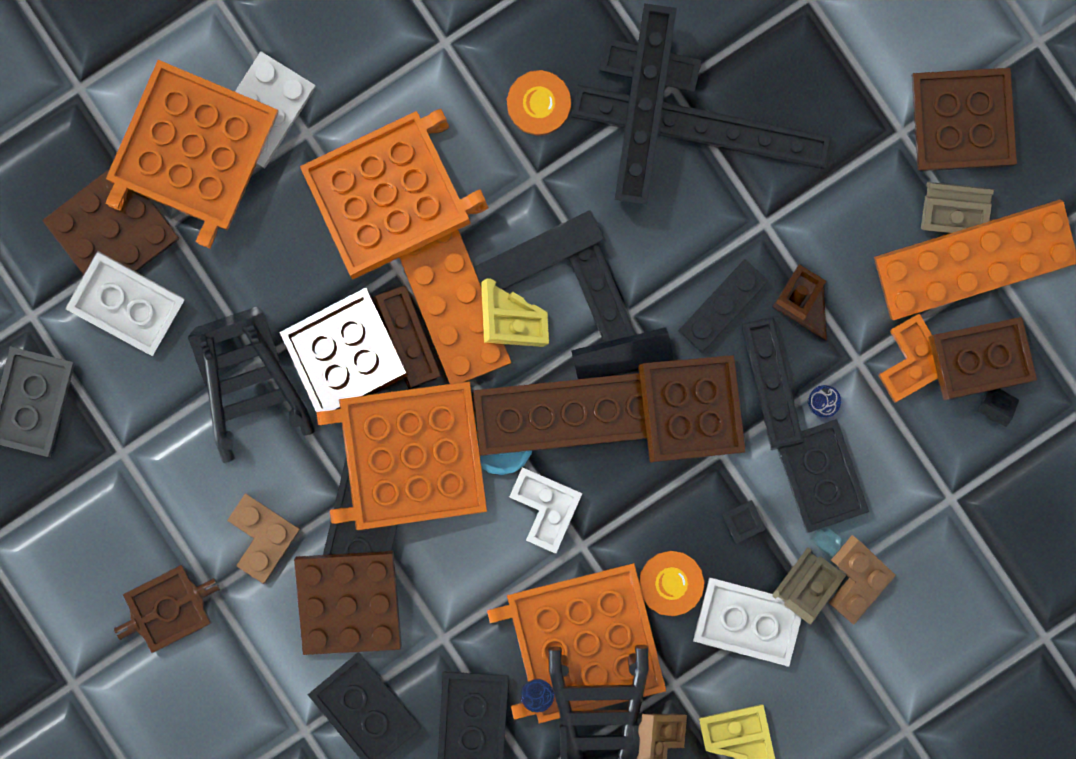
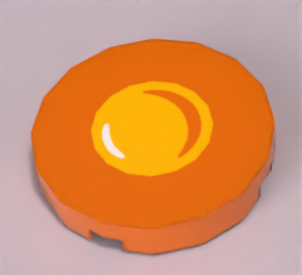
[507,70,571,136]
[639,551,704,616]

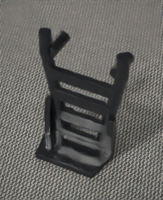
[188,307,315,463]
[548,645,649,759]

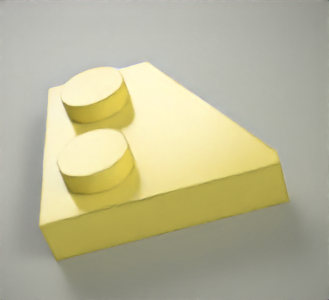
[481,279,549,347]
[698,704,775,759]

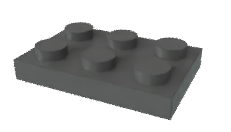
[0,346,75,458]

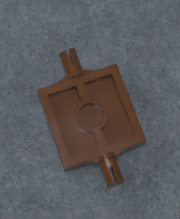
[114,565,220,653]

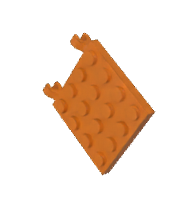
[105,60,279,249]
[300,109,489,280]
[316,382,487,530]
[487,563,666,723]

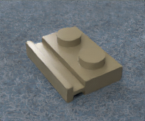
[921,182,994,233]
[772,547,846,625]

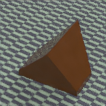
[772,264,827,341]

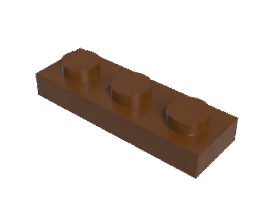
[373,286,440,389]

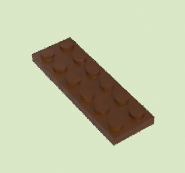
[473,373,647,456]

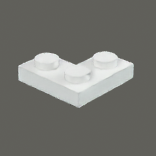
[509,467,582,553]

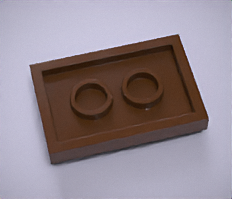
[928,317,1037,400]

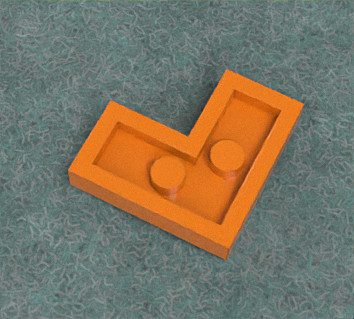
[878,314,938,403]

